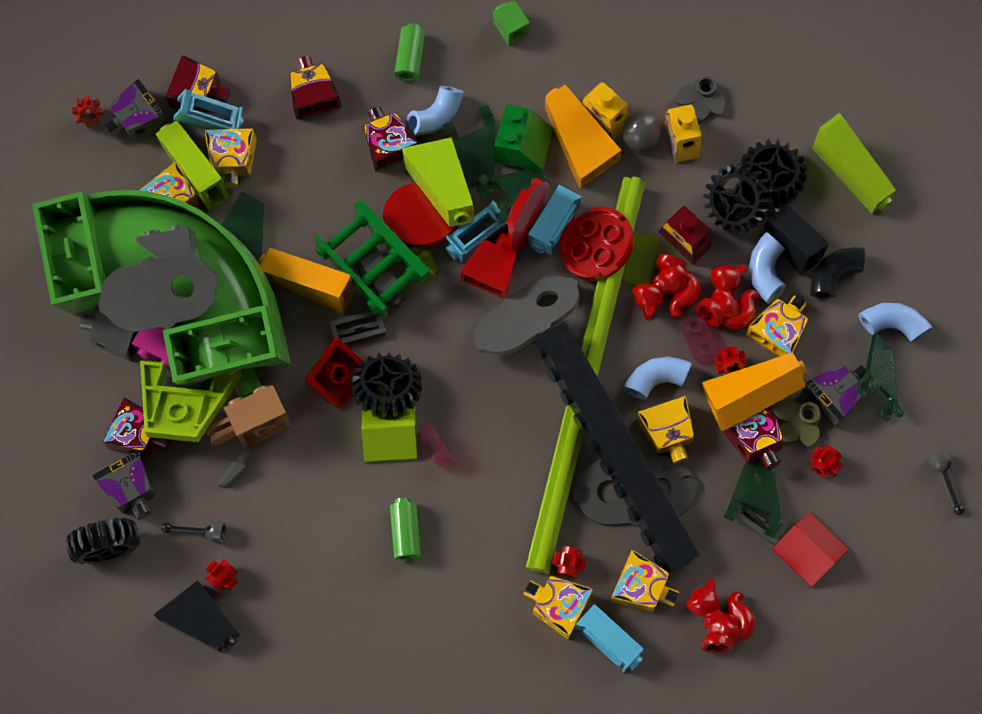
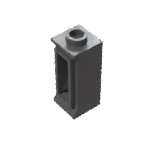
[351,247,405,311]

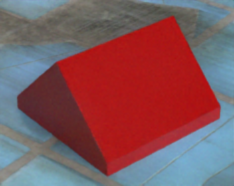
[304,337,363,410]
[772,512,849,587]

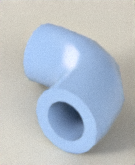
[406,86,464,136]
[749,232,786,304]
[859,303,932,342]
[623,356,692,400]

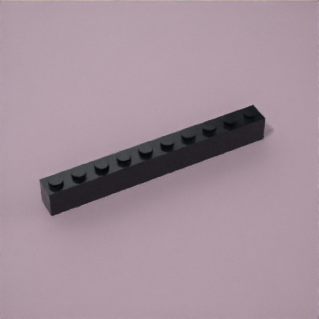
[534,322,700,573]

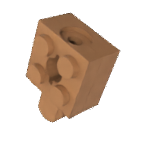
[206,385,292,449]

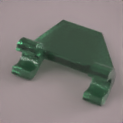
[442,105,495,187]
[477,169,550,223]
[221,191,264,262]
[856,333,904,422]
[723,459,782,538]

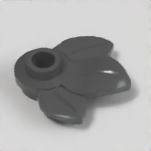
[675,76,725,122]

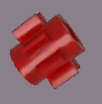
[71,94,104,128]
[714,345,748,375]
[809,445,844,478]
[553,546,587,578]
[205,559,238,592]

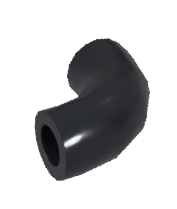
[810,247,865,298]

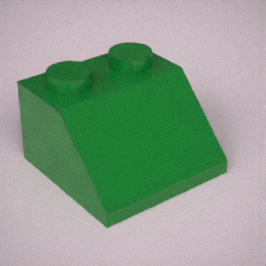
[494,104,554,172]

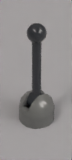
[928,451,964,515]
[161,521,227,543]

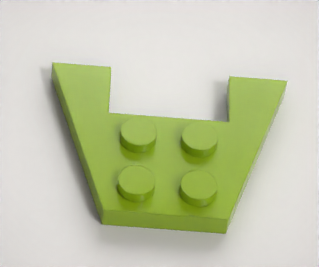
[140,361,243,442]

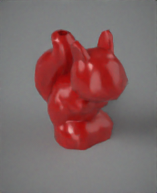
[632,254,701,320]
[694,264,760,330]
[686,578,755,653]

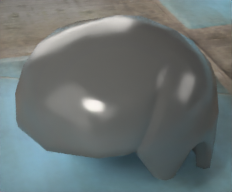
[622,112,662,150]

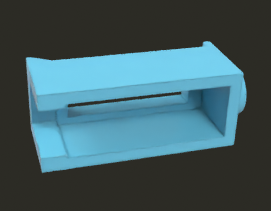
[173,89,244,130]
[528,185,581,255]
[445,200,509,264]
[575,604,644,673]

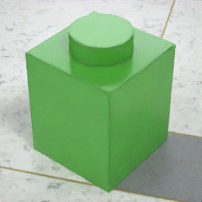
[493,0,530,45]

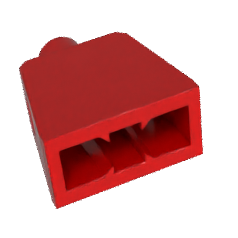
[460,233,516,299]

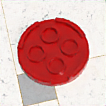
[503,178,549,253]
[383,182,457,249]
[559,207,634,281]

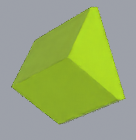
[361,407,418,463]

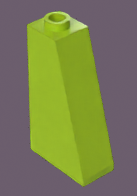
[812,113,896,214]
[156,121,230,212]
[402,138,475,227]

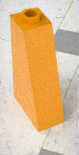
[545,85,622,188]
[258,248,355,315]
[702,352,807,431]

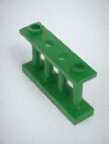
[314,199,431,319]

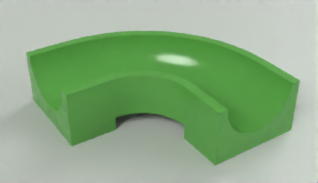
[32,190,291,389]

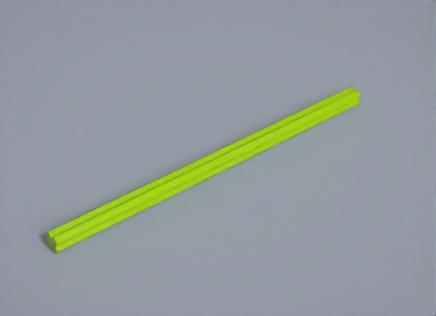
[526,176,646,574]

